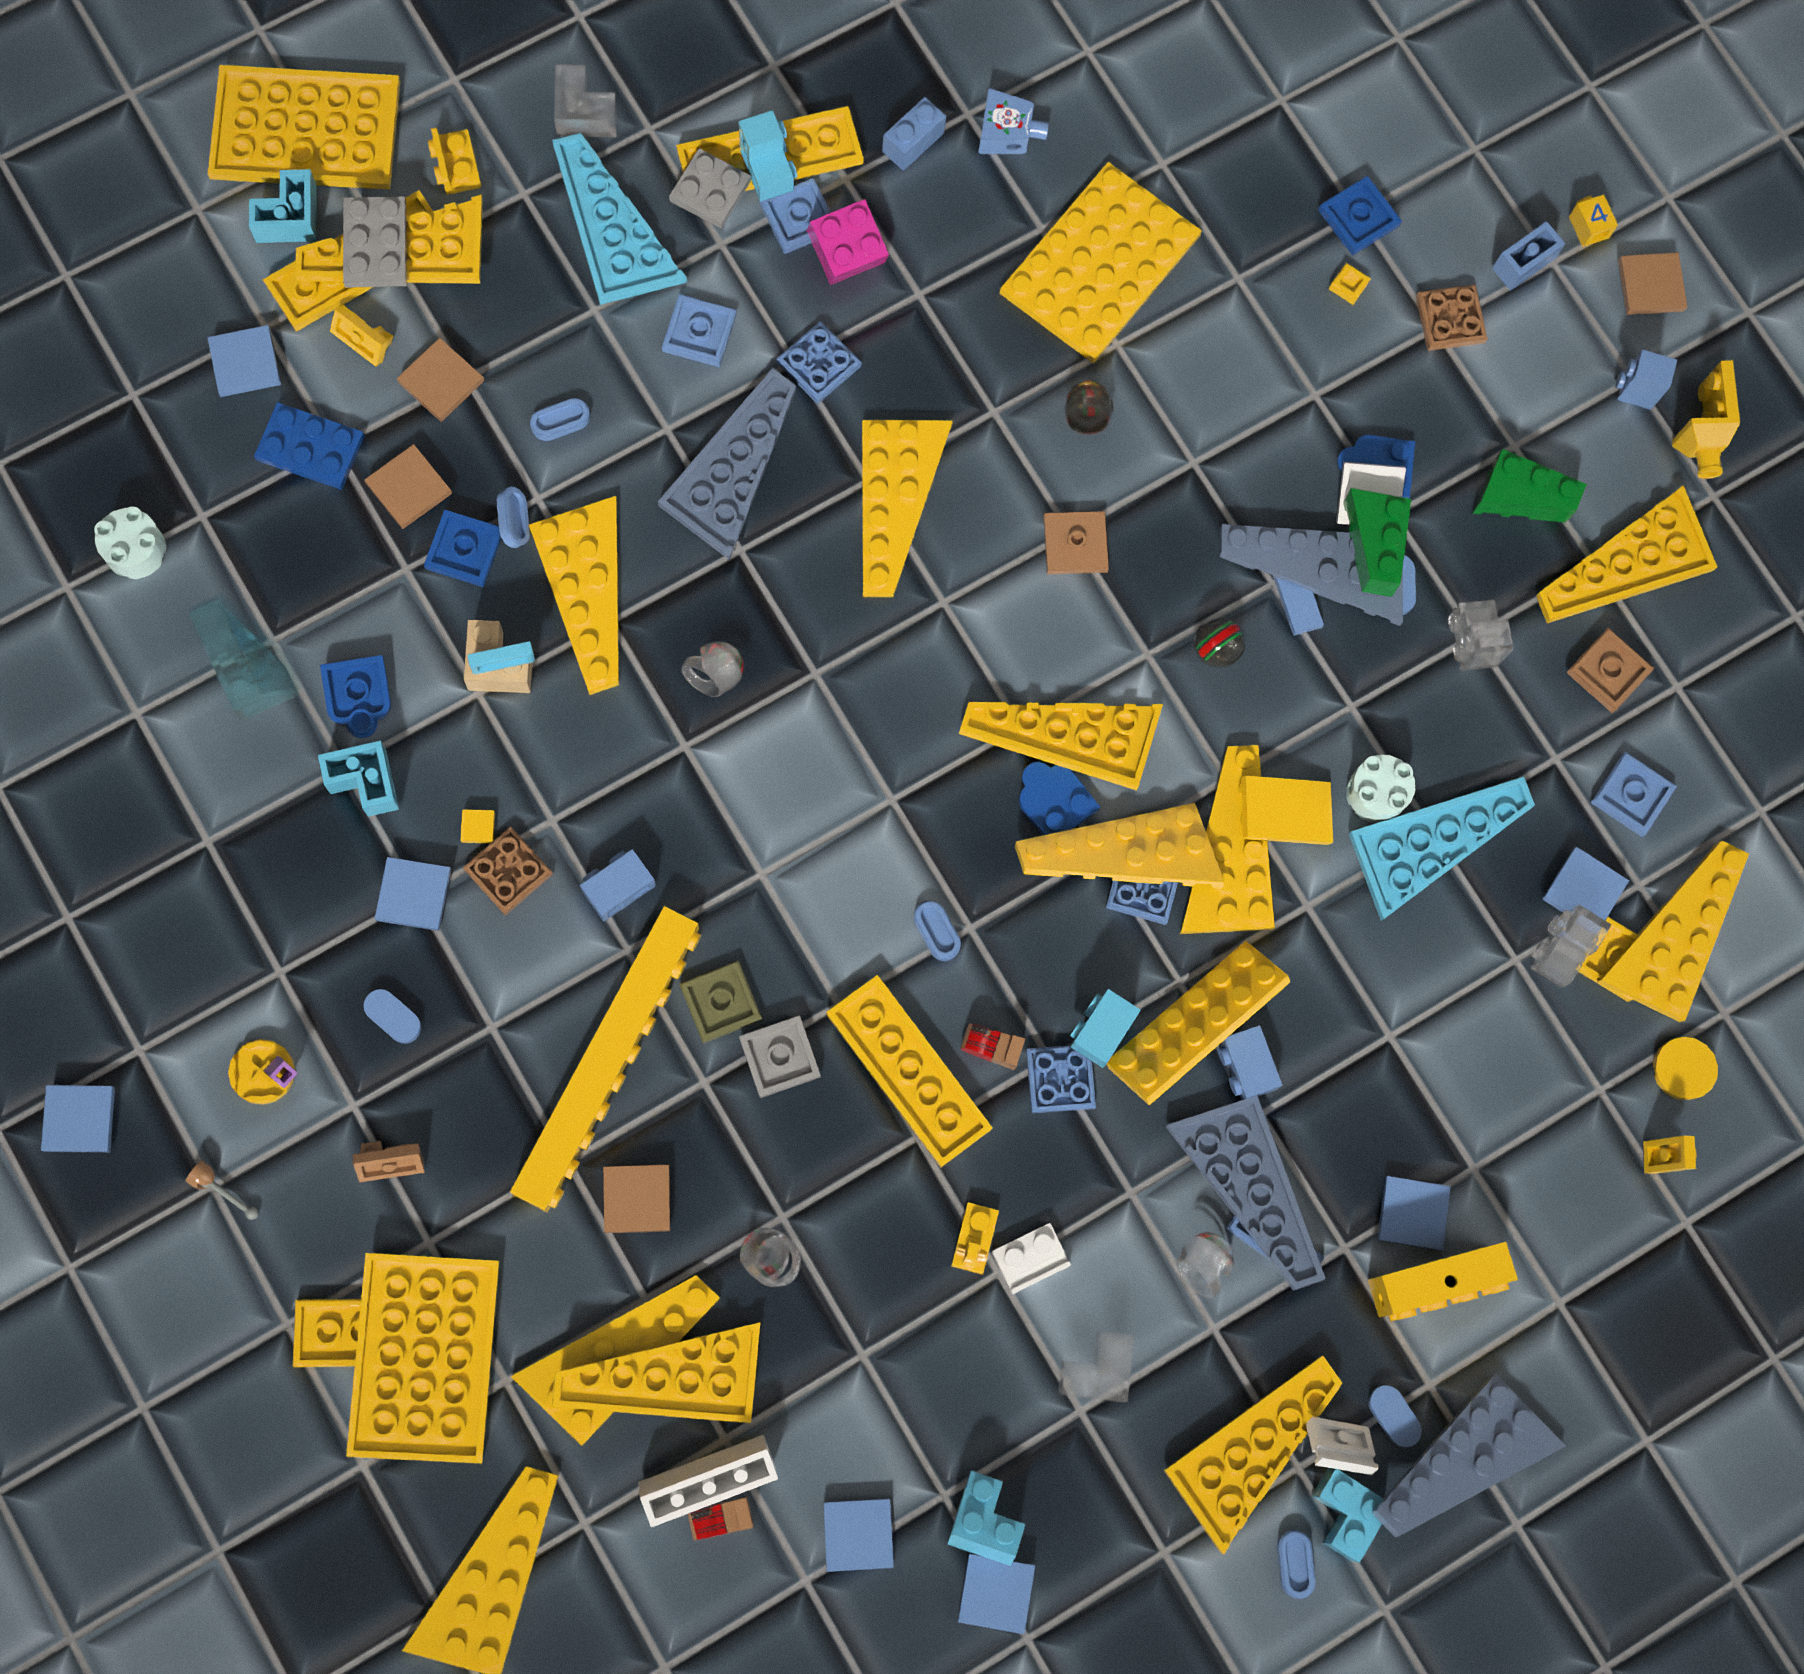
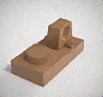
[353,1141,424,1182]

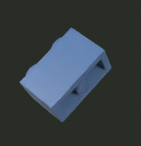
[882,97,946,171]
[1492,221,1565,291]
[1616,349,1677,410]
[580,849,656,922]
[1218,1025,1283,1100]

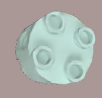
[94,507,167,579]
[1346,755,1415,823]

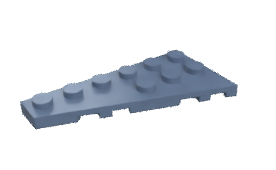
[658,368,796,560]
[1219,524,1403,626]
[1166,1096,1326,1291]
[1371,1374,1566,1537]

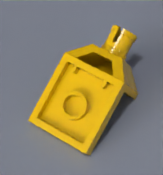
[1672,360,1740,479]

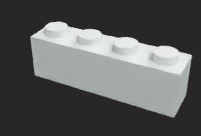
[638,1435,778,1527]

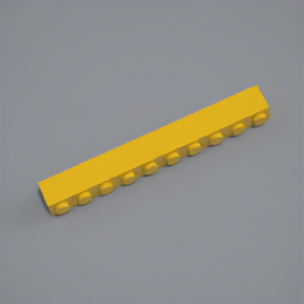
[510,906,701,1213]

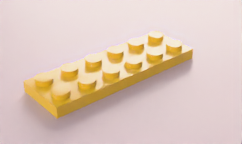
[676,106,863,191]
[263,190,433,332]
[1107,941,1290,1105]
[826,975,993,1168]

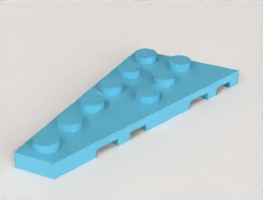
[552,133,687,305]
[1349,777,1535,921]

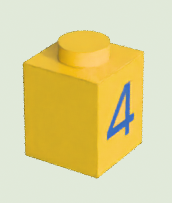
[1569,195,1618,247]

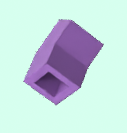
[264,1056,298,1088]

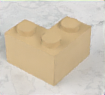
[464,620,533,693]

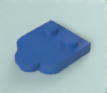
[1337,435,1415,498]
[320,655,391,738]
[1019,762,1101,836]

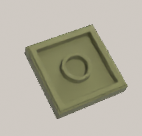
[679,961,762,1044]

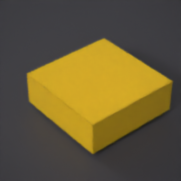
[1329,263,1371,305]
[461,810,495,844]

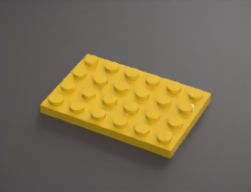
[208,65,400,190]
[999,162,1202,364]
[346,1253,499,1463]

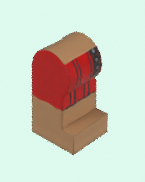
[960,1024,1025,1071]
[687,1497,754,1541]

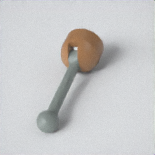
[185,1160,259,1220]

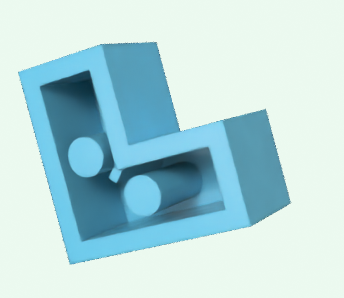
[739,110,797,202]
[249,169,317,243]
[318,741,399,817]
[1070,989,1140,1068]
[1312,1468,1383,1563]
[947,1471,1025,1566]

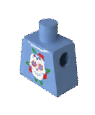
[979,89,1049,154]

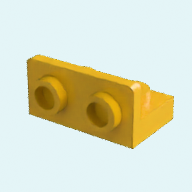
[427,127,482,195]

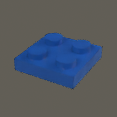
[1318,176,1402,256]
[424,510,502,587]

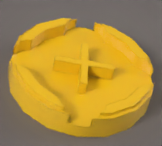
[1653,1037,1718,1100]
[228,1039,295,1105]

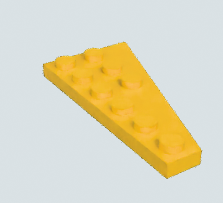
[295,195,483,283]
[862,420,953,597]
[1536,485,1717,623]
[529,496,619,695]
[959,702,1163,790]
[1180,745,1275,934]
[1015,803,1225,889]
[1597,841,1749,1022]
[511,1275,720,1446]
[551,1322,760,1423]
[1164,1356,1342,1555]
[402,1467,559,1674]

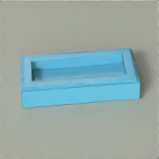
[467,641,535,675]

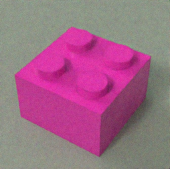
[807,199,889,285]

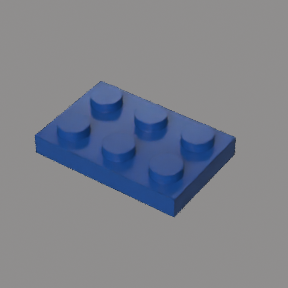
[254,402,365,490]

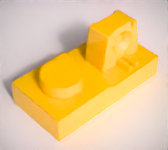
[330,305,393,367]
[1643,1136,1696,1174]
[951,1202,999,1275]

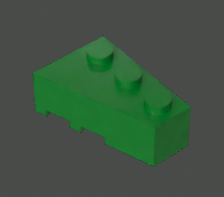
[1472,449,1587,523]
[1343,488,1411,597]

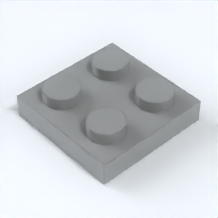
[669,148,751,229]
[739,1016,821,1098]

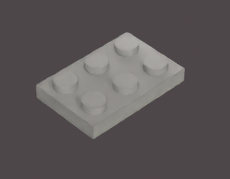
[343,196,407,288]

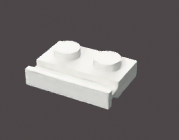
[992,1223,1071,1295]
[1306,1417,1379,1475]

